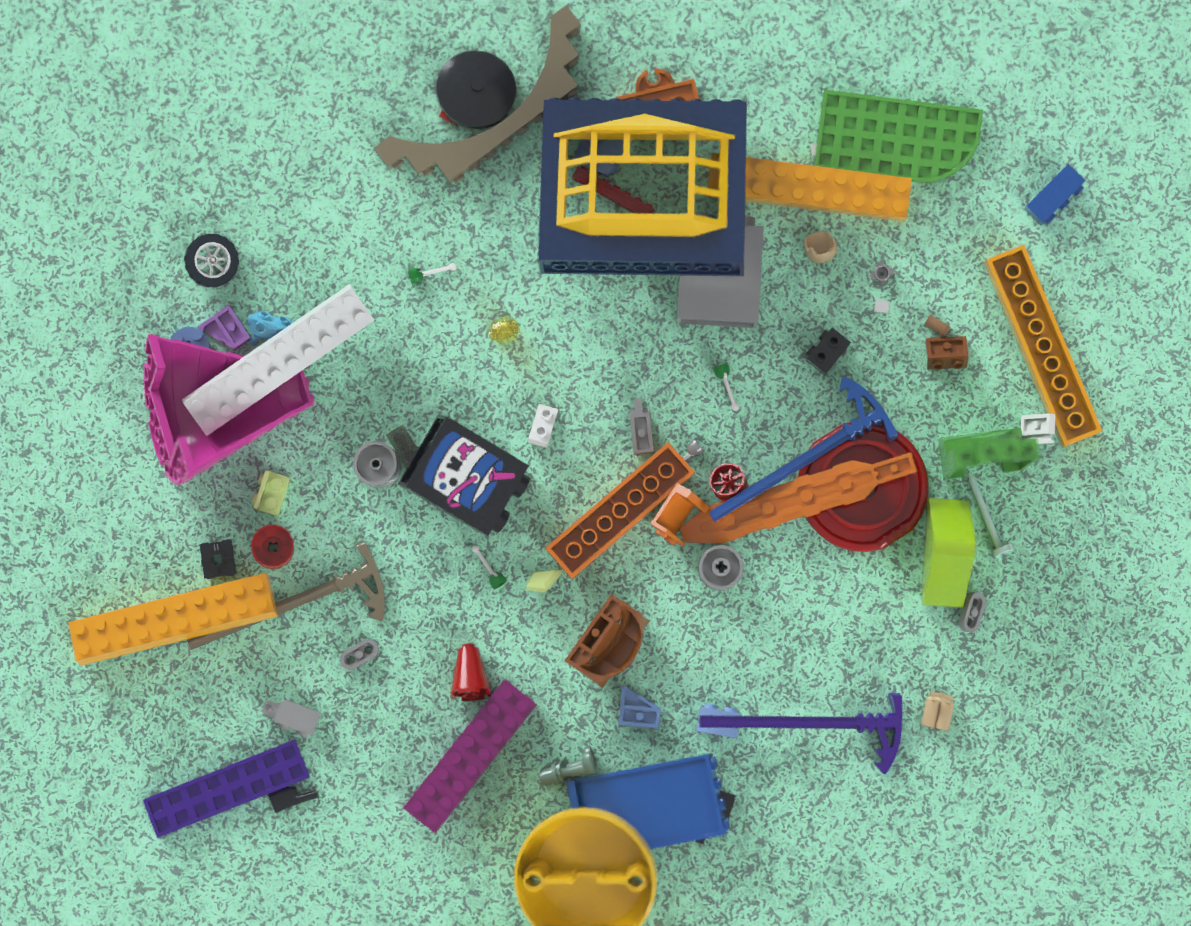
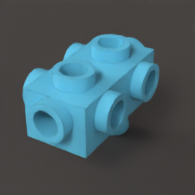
[247,311,295,346]

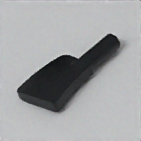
[268,787,319,813]

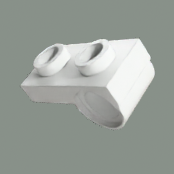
[528,404,558,448]

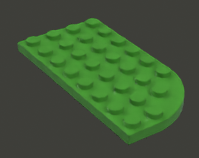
[814,89,983,183]

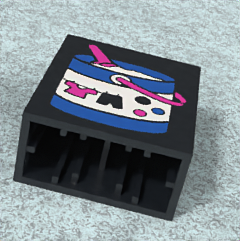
[397,414,530,536]

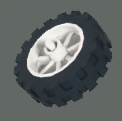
[184,234,239,288]

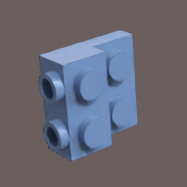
[573,139,624,178]

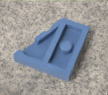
[618,686,661,729]

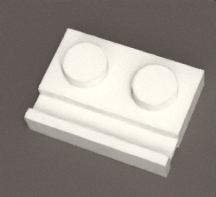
[1021,413,1055,445]

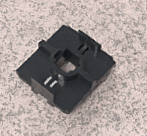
[200,539,236,579]

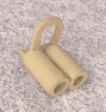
[921,691,954,731]

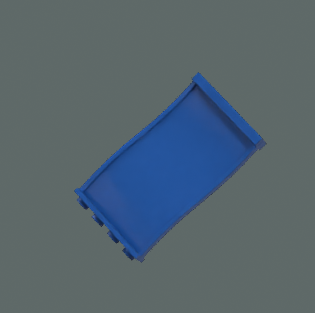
[566,753,730,849]

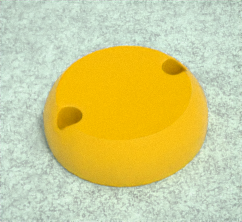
[514,807,657,926]

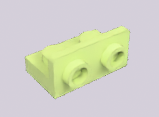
[252,470,291,517]

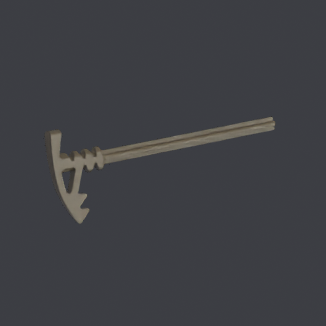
[187,541,385,650]

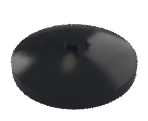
[436,51,516,129]

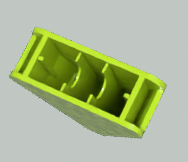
[921,498,976,608]

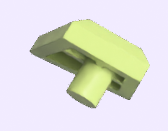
[526,570,562,593]

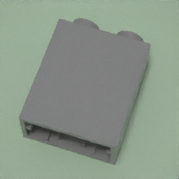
[676,213,764,328]

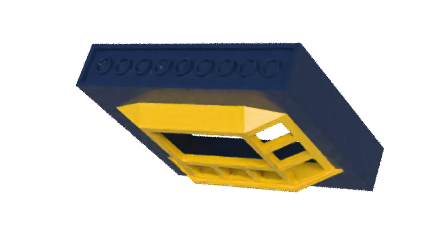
[538,98,747,276]

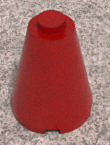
[450,643,491,701]

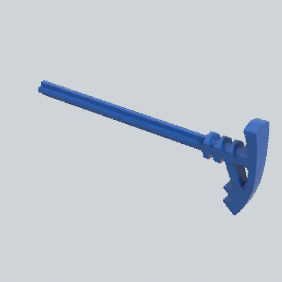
[708,376,898,522]

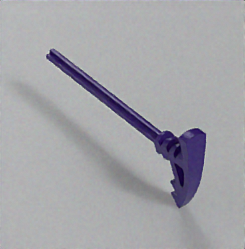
[698,693,902,774]

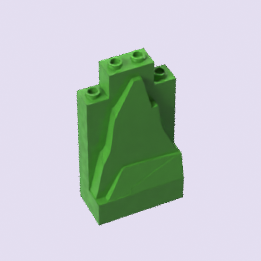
[938,428,1040,480]

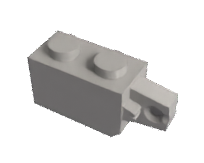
[261,700,322,738]

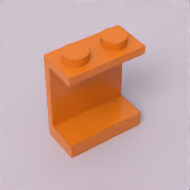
[651,483,710,547]

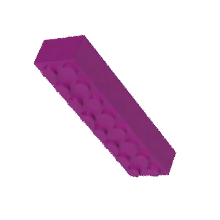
[403,679,537,833]

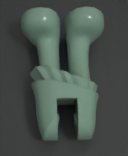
[539,745,597,786]

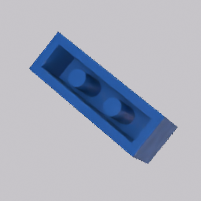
[1024,164,1086,226]

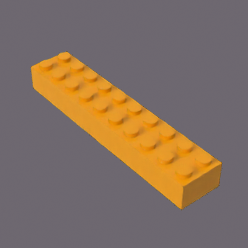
[706,153,912,222]
[984,245,1102,448]
[68,573,278,666]

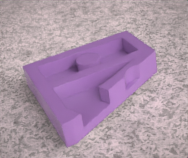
[198,305,252,350]

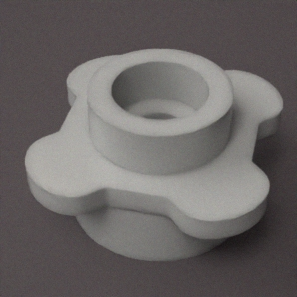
[870,262,894,286]

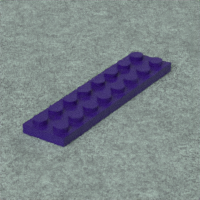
[143,739,310,838]

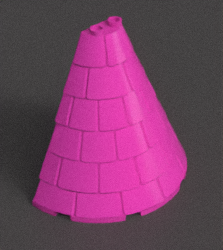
[143,334,315,484]

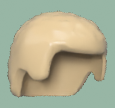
[804,231,837,263]

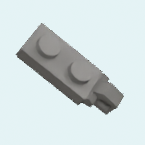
[629,398,654,455]

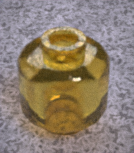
[488,316,520,345]

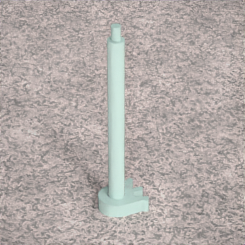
[967,473,1013,557]

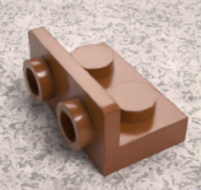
[925,336,969,370]

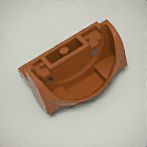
[564,594,650,688]

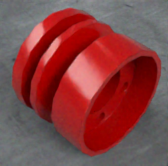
[251,525,294,569]

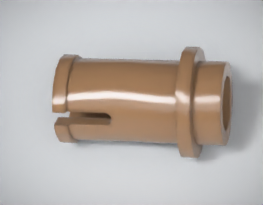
[924,314,951,337]

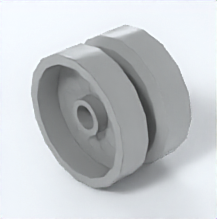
[353,441,402,489]
[698,545,744,591]

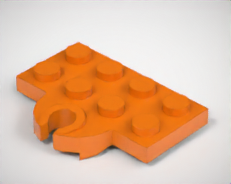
[616,68,699,101]

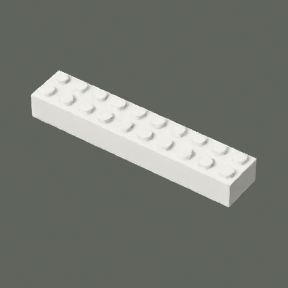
[182,284,374,436]

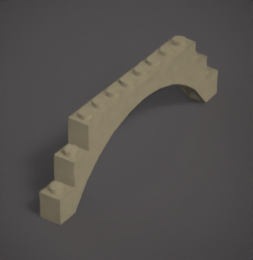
[374,5,581,184]

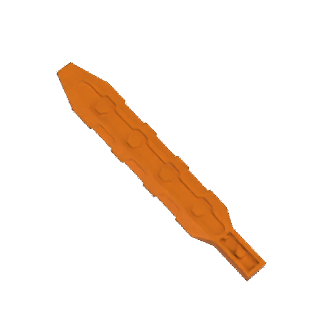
[680,452,917,544]

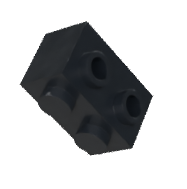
[806,328,851,376]

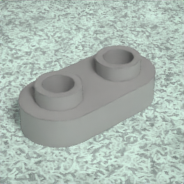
[959,592,986,633]
[340,639,379,670]

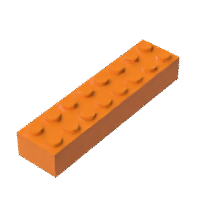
[545,442,695,580]

